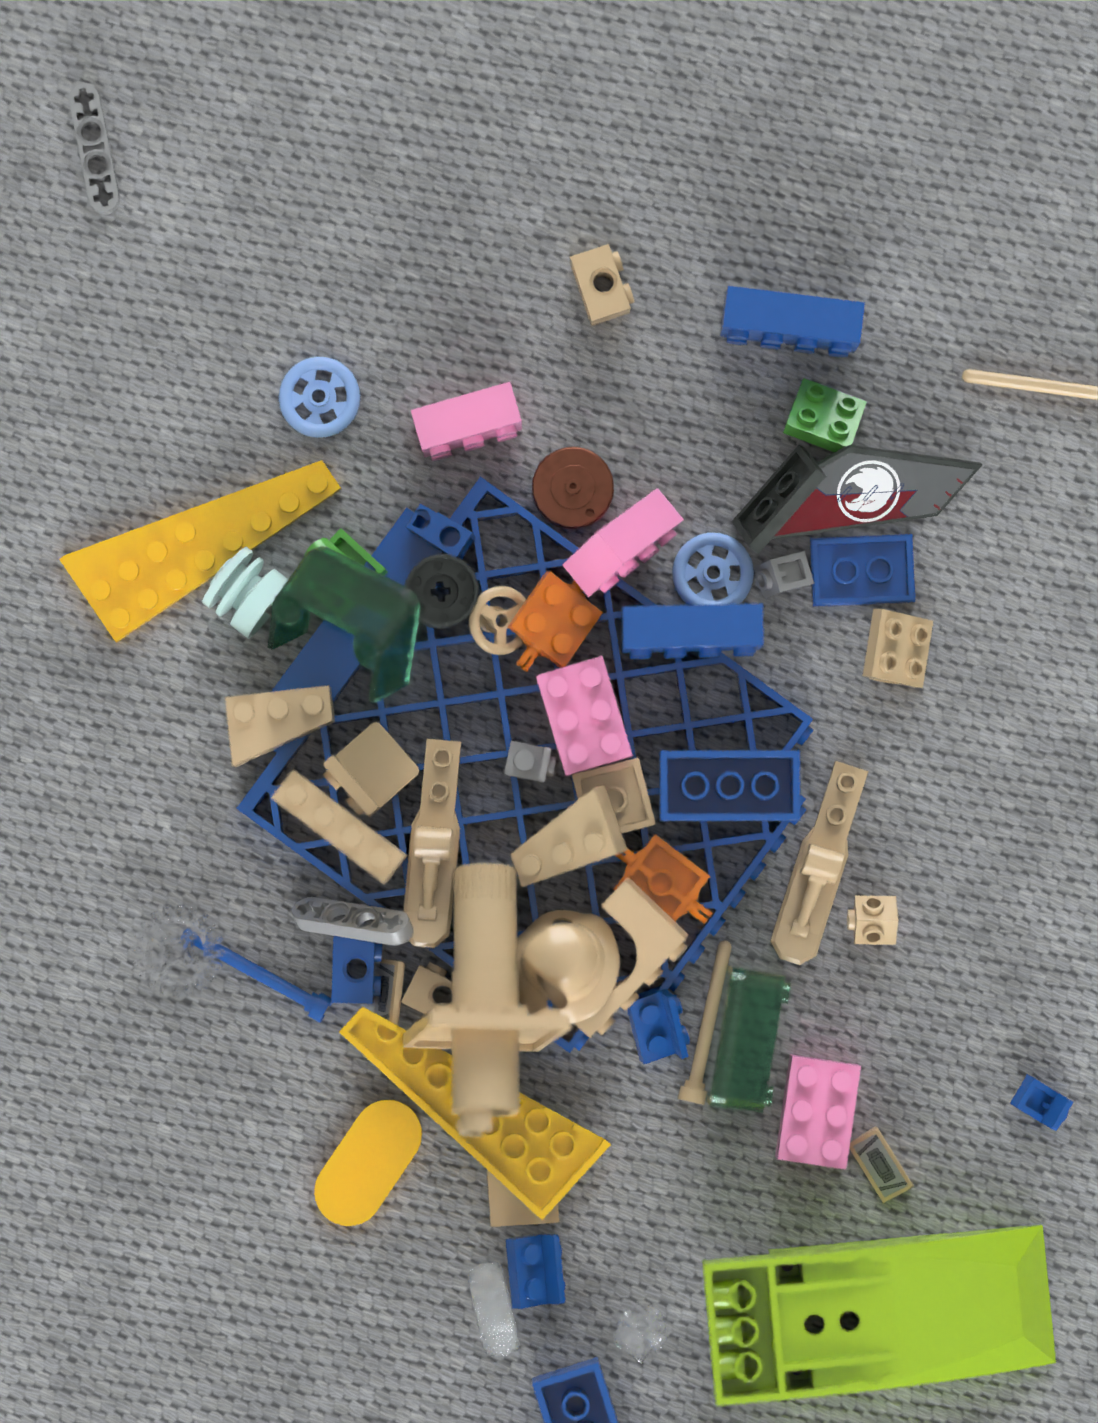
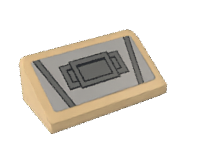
[374,959,405,1025]
[849,1126,914,1203]

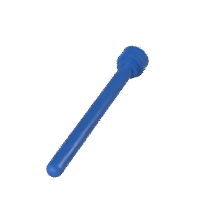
[182,928,332,1023]

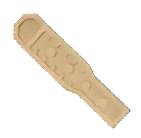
[403,739,461,948]
[770,761,868,965]

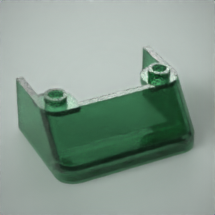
[267,546,420,703]
[706,965,791,1113]

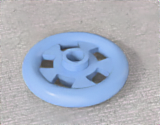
[279,357,360,438]
[672,532,754,605]

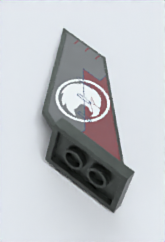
[732,445,983,554]

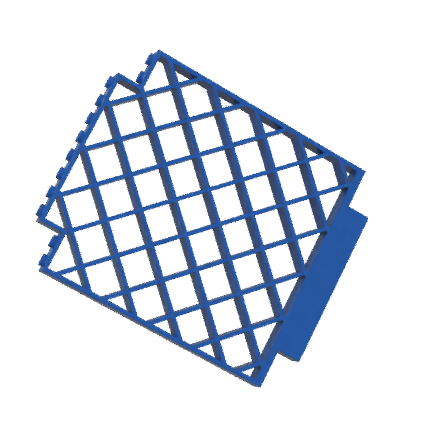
[236,476,814,1053]

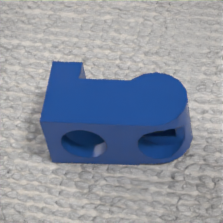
[406,504,476,560]

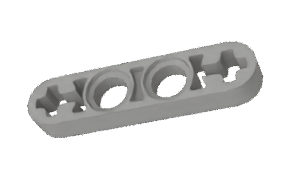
[69,83,120,214]
[292,897,414,945]

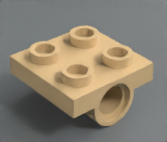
[863,608,933,688]

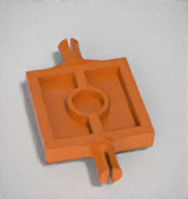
[507,571,603,671]
[613,834,713,924]

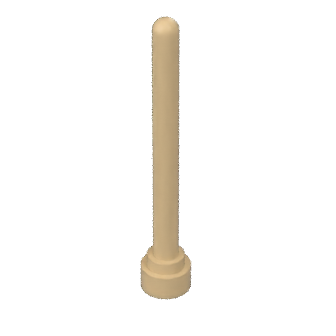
[962,369,1098,400]
[678,940,732,1105]

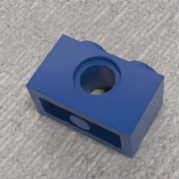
[331,936,383,1004]

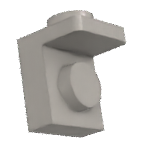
[755,551,814,599]
[504,741,557,783]

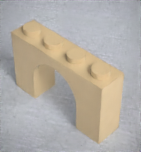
[272,770,408,883]
[535,877,688,1038]

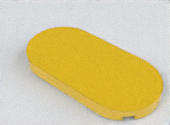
[314,1100,422,1226]

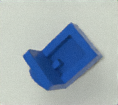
[1010,1074,1073,1131]

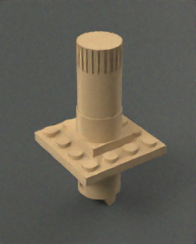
[403,863,571,1137]

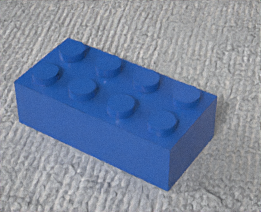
[720,286,865,358]
[621,604,764,659]
[659,750,800,821]
[532,1357,619,1423]

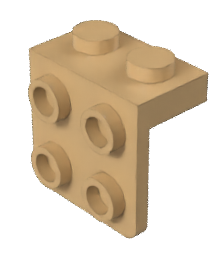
[323,722,419,817]

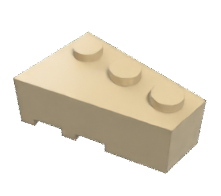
[225,686,335,767]
[510,785,627,887]

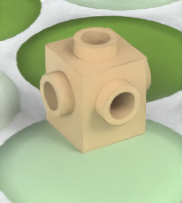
[847,896,898,945]

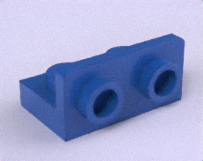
[627,986,690,1065]
[505,1234,565,1309]

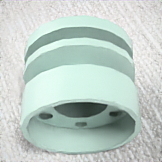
[202,547,292,639]

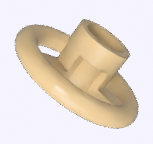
[469,586,526,655]

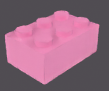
[411,382,522,461]
[563,488,684,597]
[536,656,633,777]
[775,1054,861,1170]

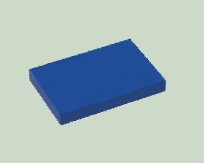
[810,534,916,607]

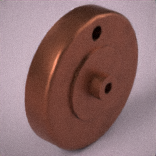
[532,447,614,530]

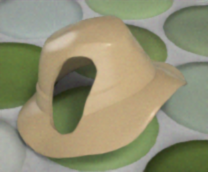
[517,910,620,1023]

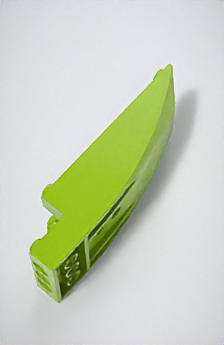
[702,1224,1056,1406]

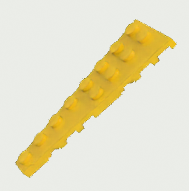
[59,460,341,643]
[339,1006,611,1220]

